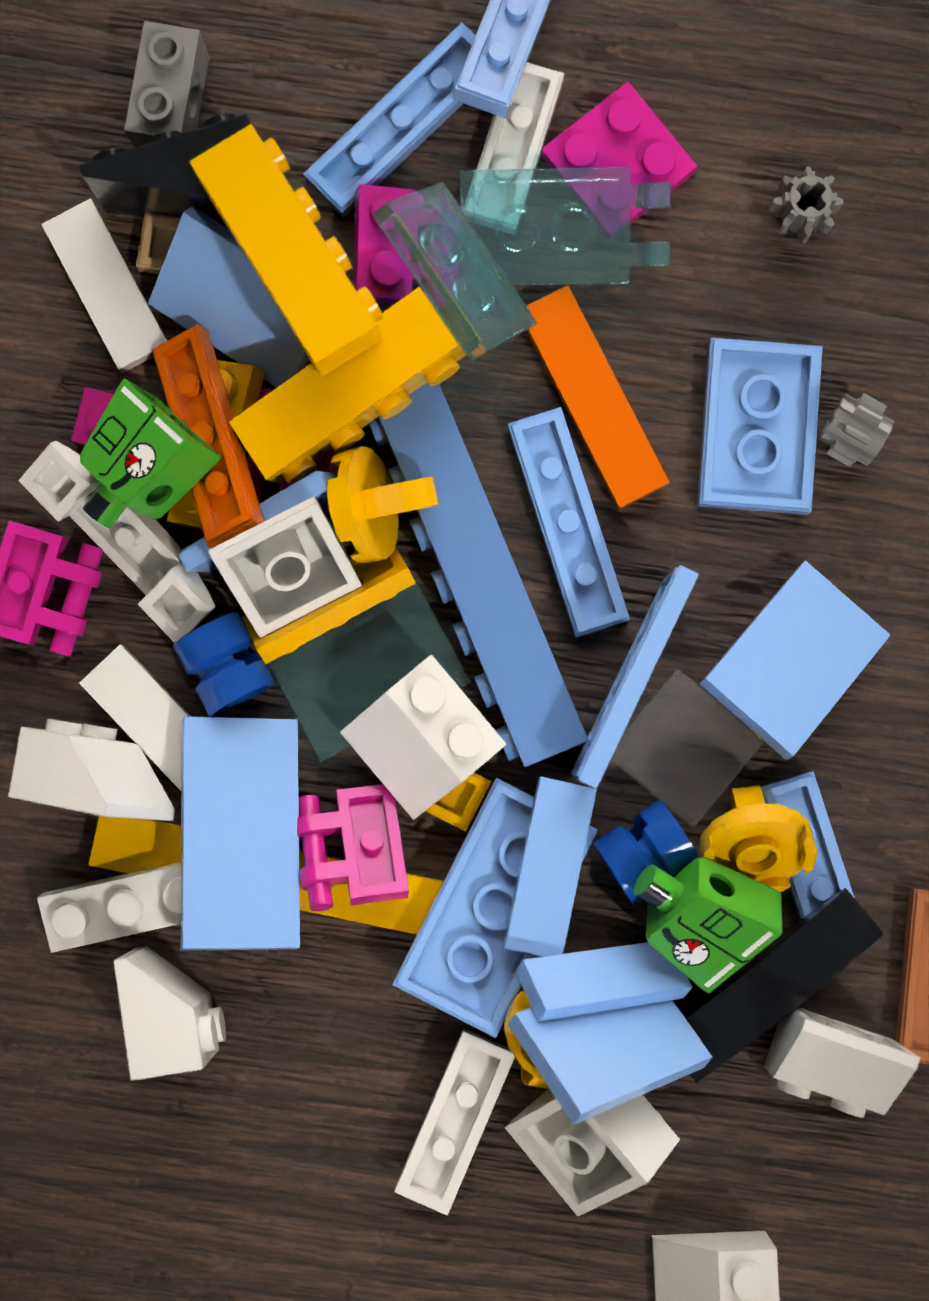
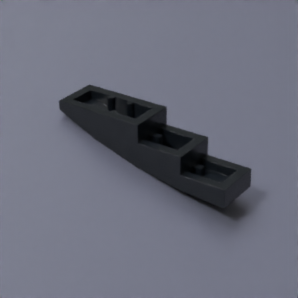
[684,888,883,1083]

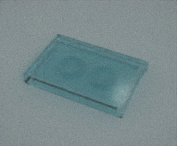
[373,182,538,361]
[269,583,471,762]

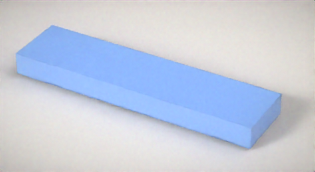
[303,22,476,218]
[507,407,630,638]

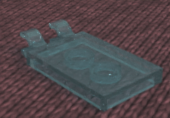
[460,167,671,286]

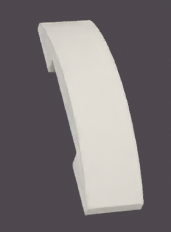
[18,441,216,643]

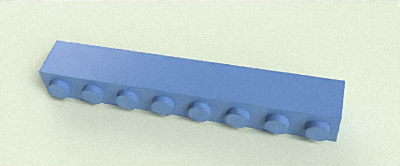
[369,382,589,767]

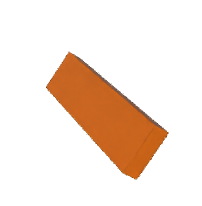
[518,285,670,510]
[152,324,264,548]

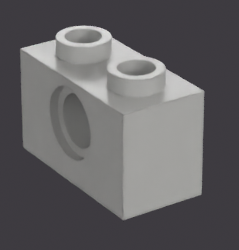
[124,21,210,148]

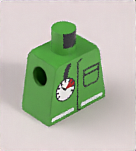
[80,378,222,529]
[634,857,782,993]

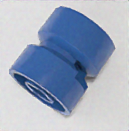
[172,612,275,717]
[593,800,699,905]

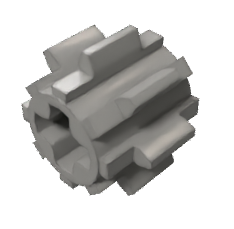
[769,167,844,243]
[819,393,895,467]

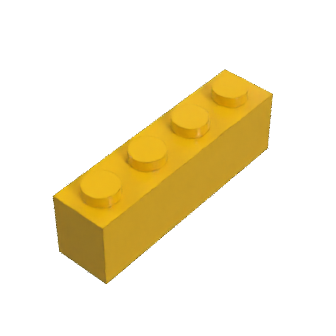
[189,124,384,378]
[229,287,467,485]

